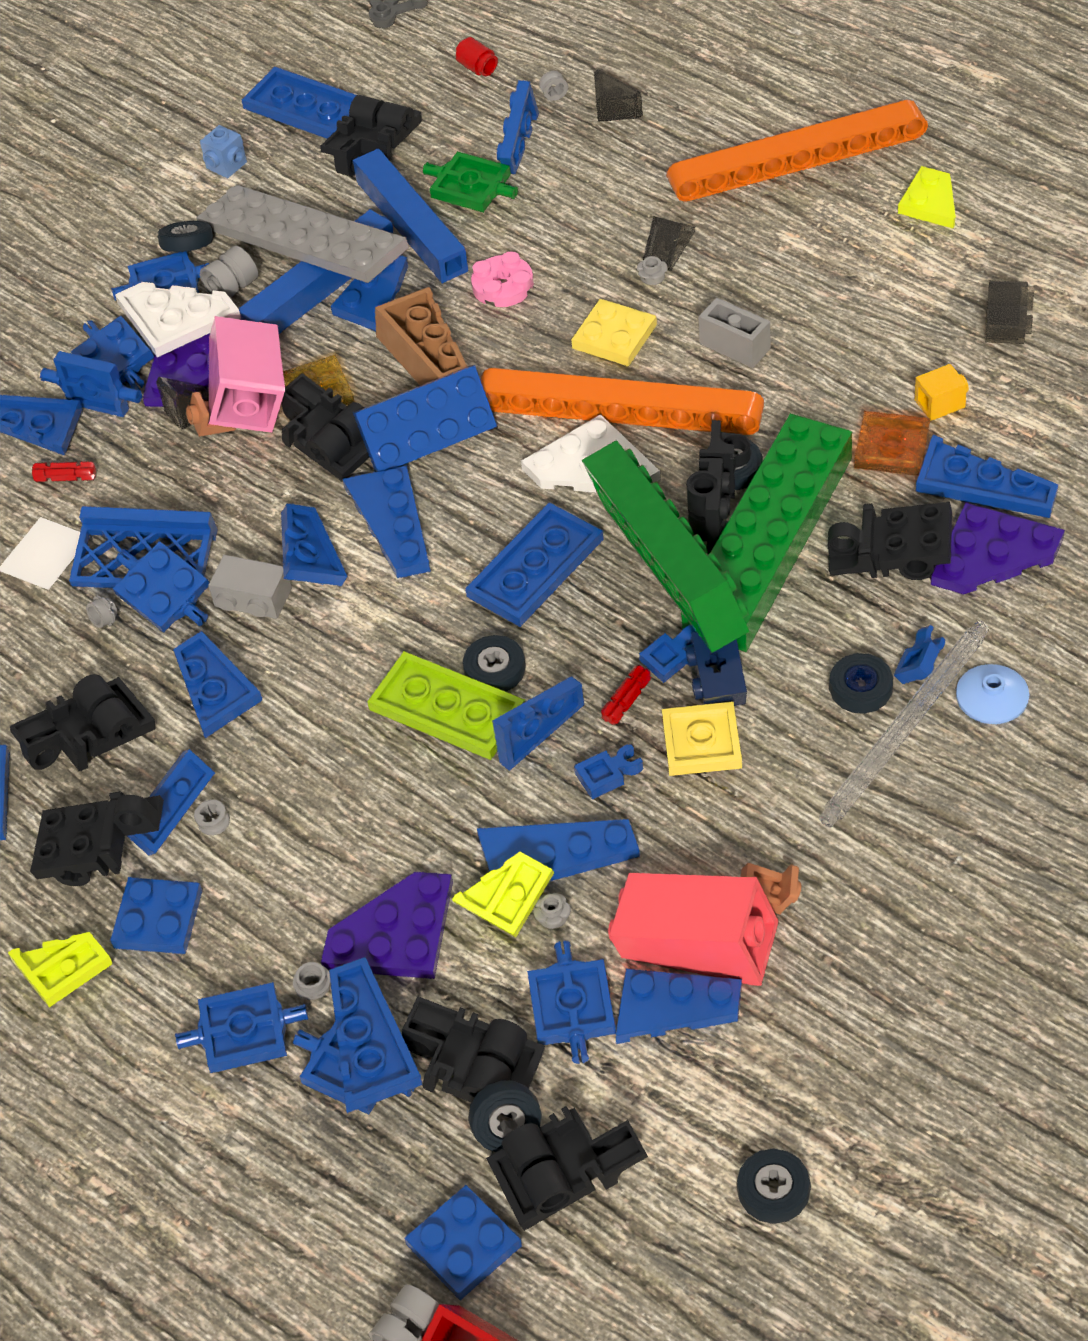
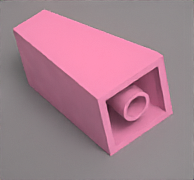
[208,316,285,433]

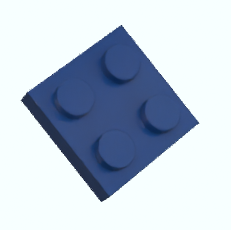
[110,877,202,954]
[404,1185,522,1301]

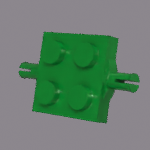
[423,151,518,213]

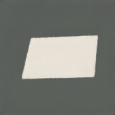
[0,517,91,590]

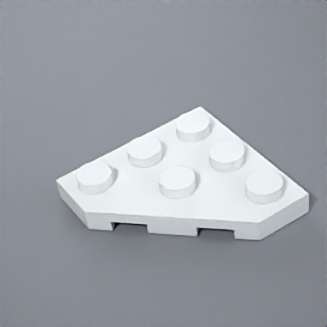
[115,282,241,357]
[521,414,660,493]

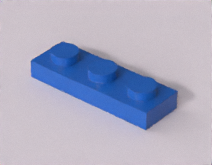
[127,749,215,856]

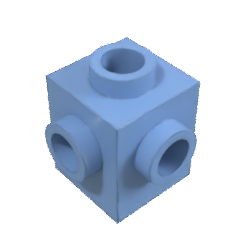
[200,125,247,179]

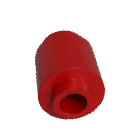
[456,37,498,77]

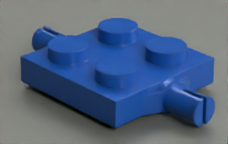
[111,252,209,301]
[71,315,155,390]
[40,351,142,417]
[113,541,209,633]
[527,941,616,1064]
[175,982,309,1073]
[293,1021,415,1115]

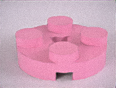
[471,251,534,307]

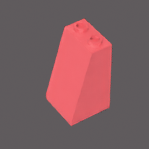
[608,873,779,986]

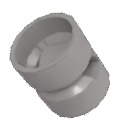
[200,246,258,298]
[369,1284,439,1341]

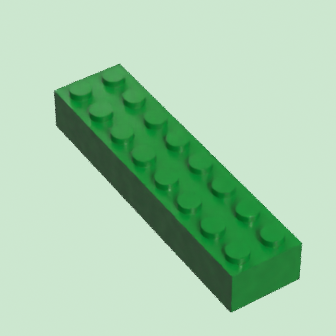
[681,413,853,652]
[581,440,749,653]

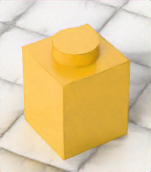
[914,364,969,421]

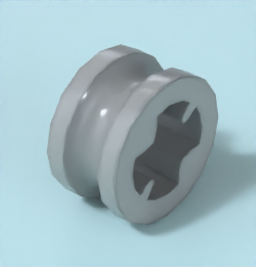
[539,71,568,101]
[194,800,230,836]

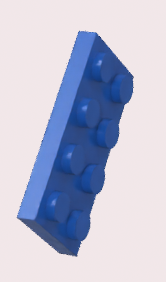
[242,66,356,139]
[353,365,497,472]
[465,502,604,627]

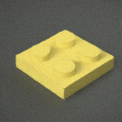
[571,299,657,366]
[662,702,742,776]

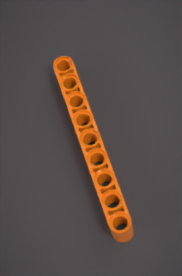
[666,100,928,202]
[480,368,765,435]

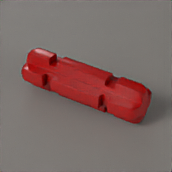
[32,461,96,482]
[601,665,651,725]

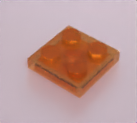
[854,411,931,476]

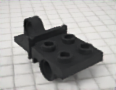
[320,95,422,177]
[281,373,370,482]
[686,420,751,554]
[827,502,952,580]
[10,674,156,771]
[30,791,164,886]
[402,996,545,1119]
[486,1106,648,1231]

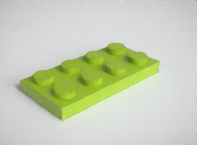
[367,651,525,760]

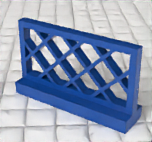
[69,506,218,588]

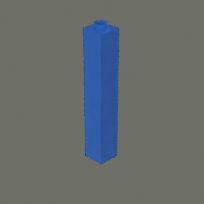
[353,148,468,283]
[239,209,393,334]

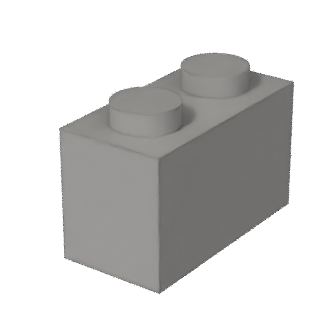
[698,297,771,368]
[208,555,292,619]

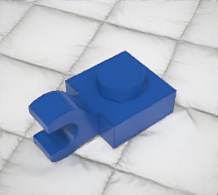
[639,625,696,683]
[894,625,945,684]

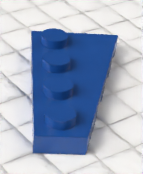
[477,819,640,882]

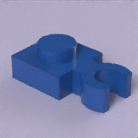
[574,744,643,800]

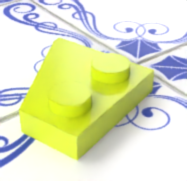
[898,166,956,229]
[452,852,554,938]
[8,932,113,1008]

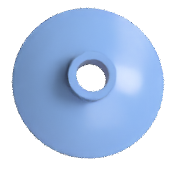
[956,664,1029,724]

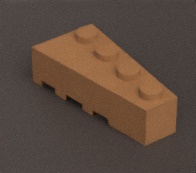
[375,287,467,386]

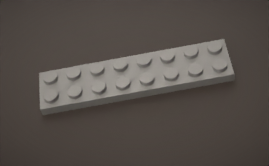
[196,185,409,283]

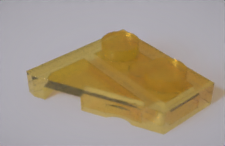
[283,355,355,405]

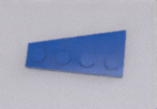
[916,435,1059,518]
[342,466,431,578]
[329,957,422,1113]

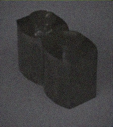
[985,280,1034,344]

